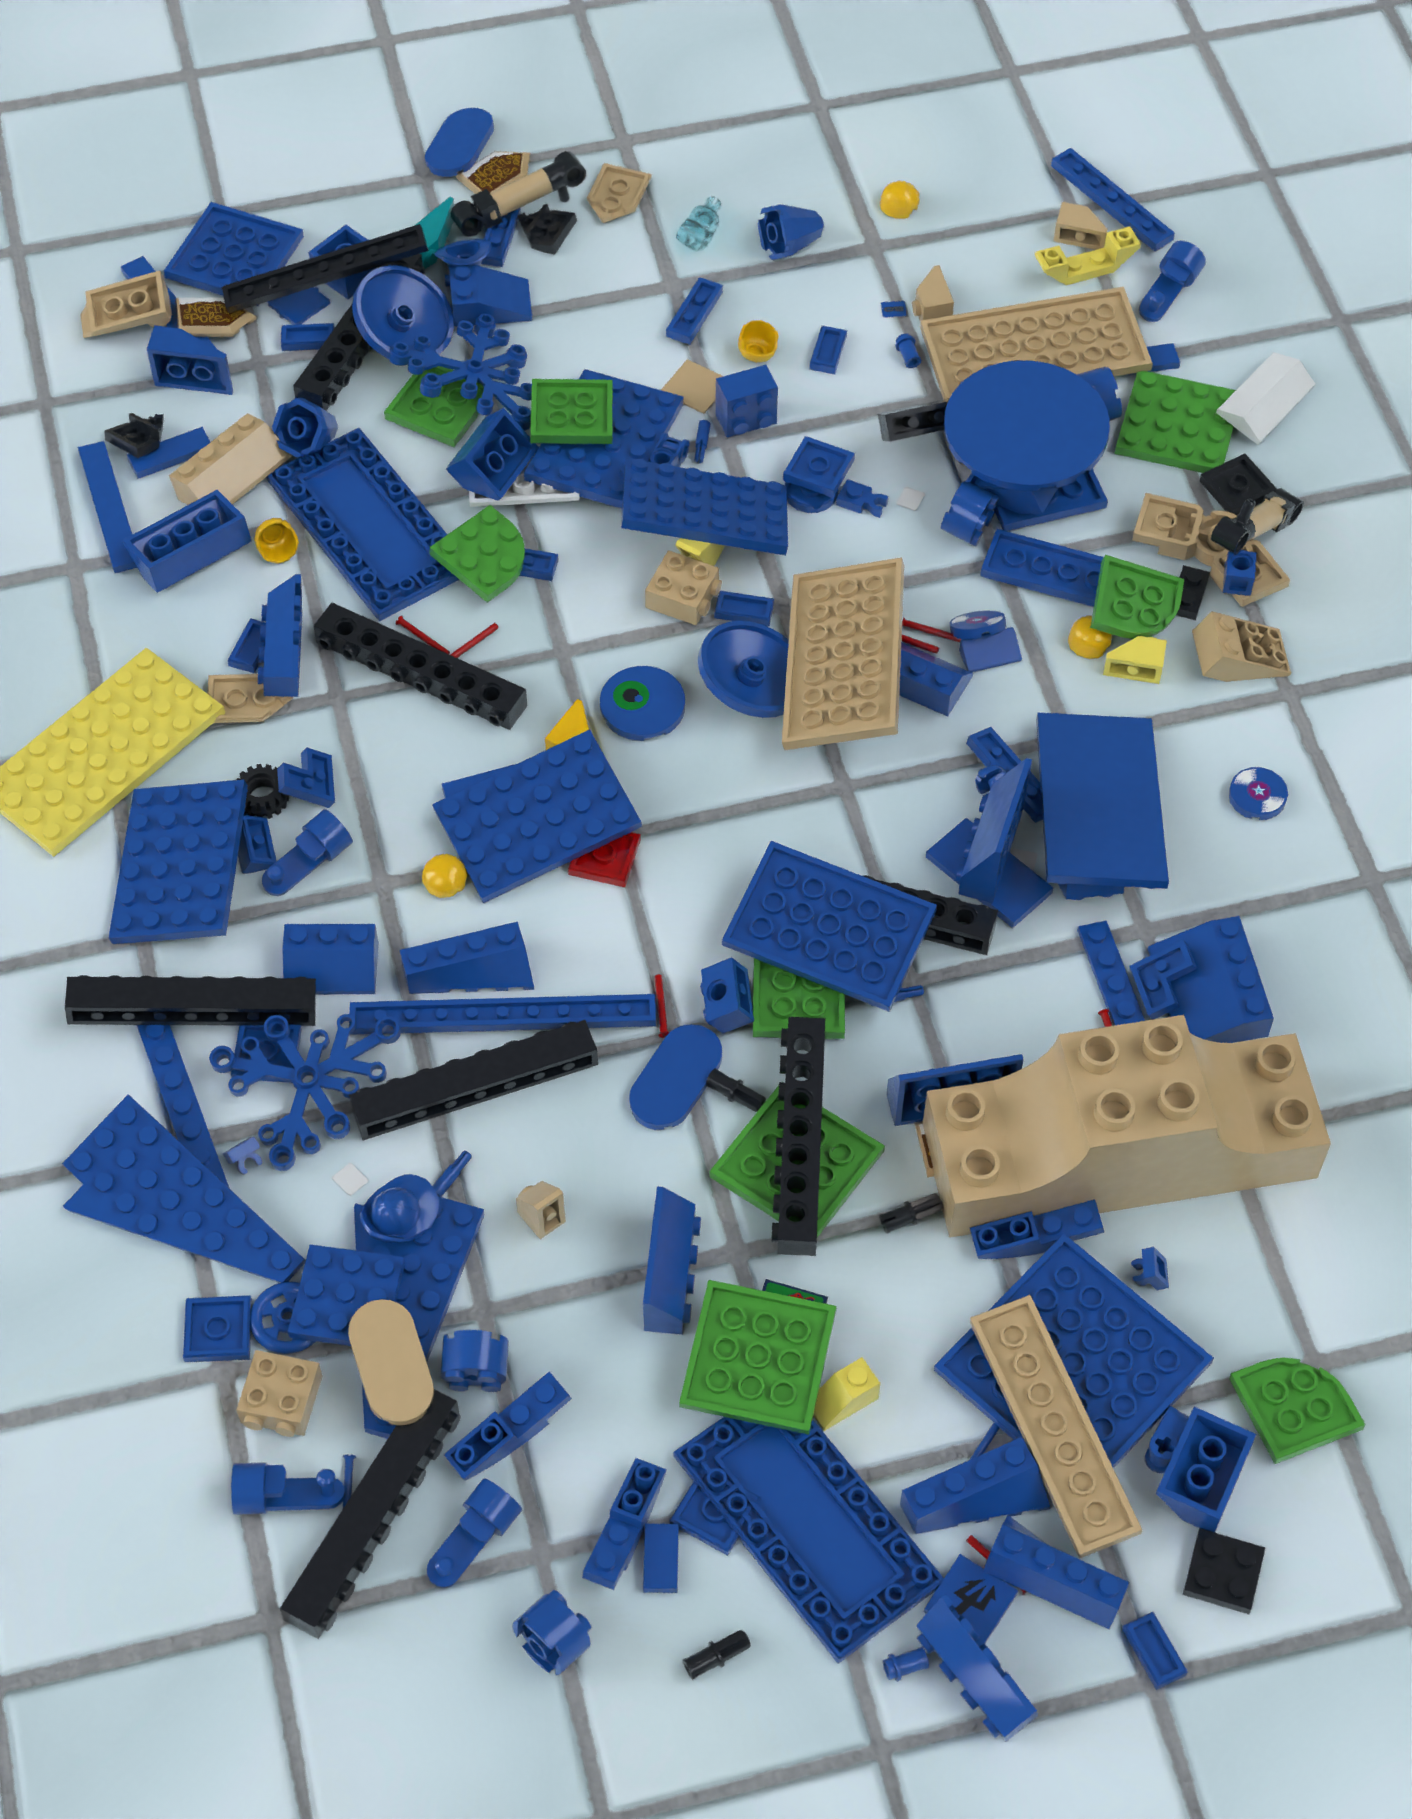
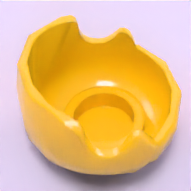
[880,181,920,219]
[738,320,779,363]
[254,518,299,564]
[1068,615,1113,659]
[422,854,468,898]

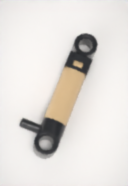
[451,151,586,237]
[1211,488,1304,555]

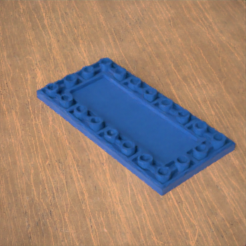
[267,428,459,622]
[1036,712,1169,889]
[673,1417,944,1664]

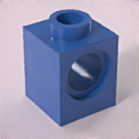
[1223,550,1257,596]

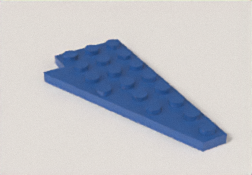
[62,1094,306,1283]
[354,1196,485,1439]

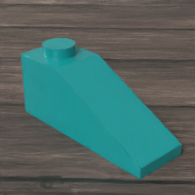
[414,197,454,270]

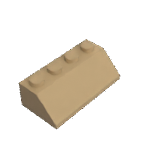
[169,413,292,505]

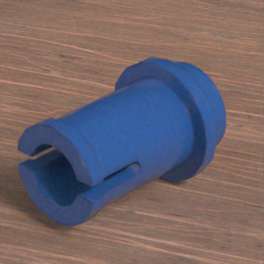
[895,333,922,368]
[883,1647,929,1682]

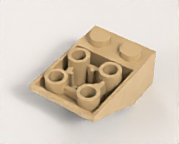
[1192,611,1291,682]

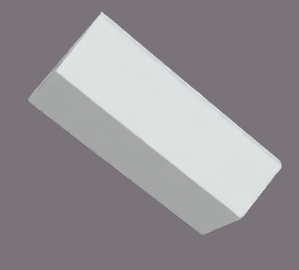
[1216,352,1315,445]
[469,461,579,507]

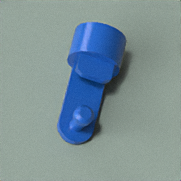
[1139,241,1206,322]
[262,809,353,896]
[231,1462,345,1515]
[427,1478,522,1588]

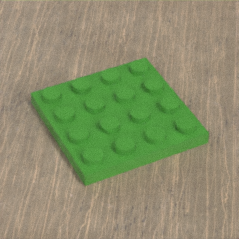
[1115,371,1236,473]
[709,1086,885,1238]
[679,1280,837,1435]

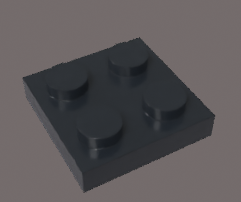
[1200,453,1277,515]
[1182,1528,1266,1614]

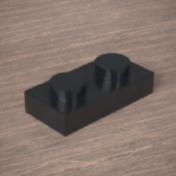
[1176,565,1210,620]

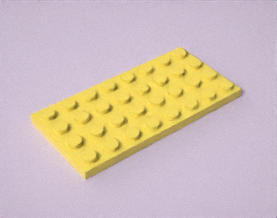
[0,647,225,857]

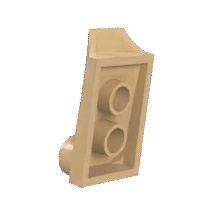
[80,271,172,338]

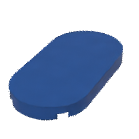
[425,108,494,177]
[629,1024,722,1130]

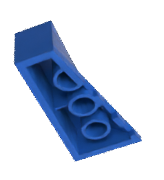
[258,574,302,697]
[400,921,534,994]
[900,1437,1050,1534]
[983,1515,1129,1629]
[916,1593,1039,1742]

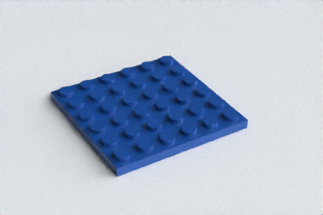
[934,1234,1214,1468]

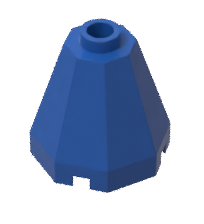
[757,204,824,260]
[272,398,338,458]

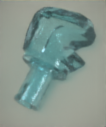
[676,196,721,251]

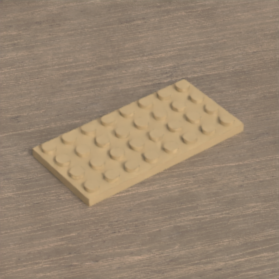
[920,287,1152,400]
[782,557,904,750]

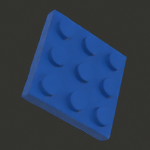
[287,1244,406,1346]

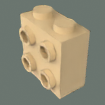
[645,550,722,626]
[236,1350,322,1437]

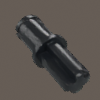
[706,1068,766,1112]
[879,1193,943,1234]
[682,1630,751,1680]

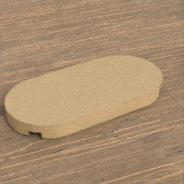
[348,1300,434,1426]

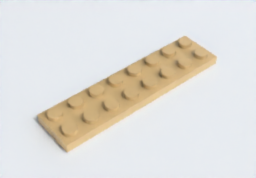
[970,1295,1142,1559]

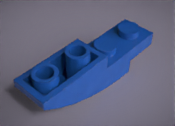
[970,1199,1105,1259]
[444,1371,572,1481]
[582,1458,667,1590]

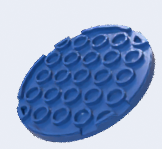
[944,360,1110,491]

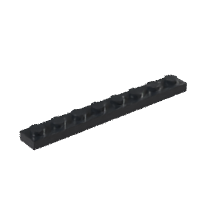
[222,224,428,313]

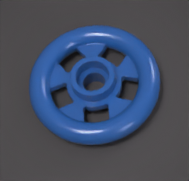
[250,1282,316,1354]

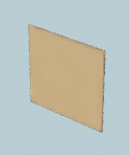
[661,359,723,414]

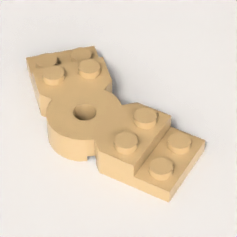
[1132,493,1290,607]

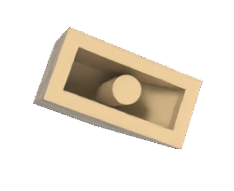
[1054,202,1108,250]
[912,265,954,320]
[516,1181,566,1239]

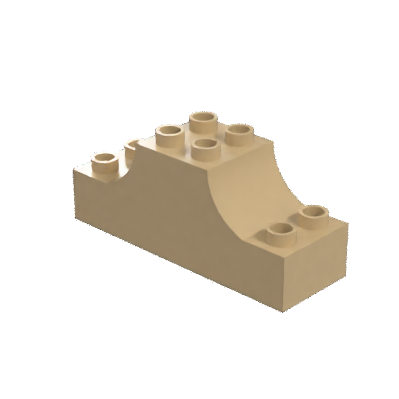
[923,1015,1331,1238]

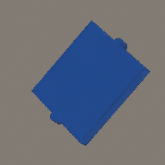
[268,287,331,325]

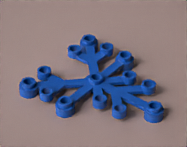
[389,314,532,431]
[209,1014,401,1171]

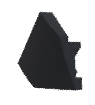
[517,203,577,254]
[104,413,164,458]

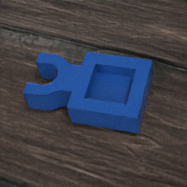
[836,479,889,518]

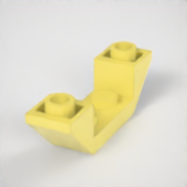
[1035,226,1141,285]

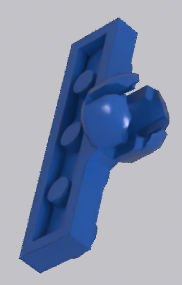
[966,727,1043,823]

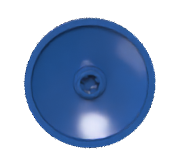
[352,265,454,365]
[698,621,789,718]

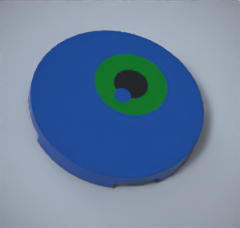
[600,666,685,741]

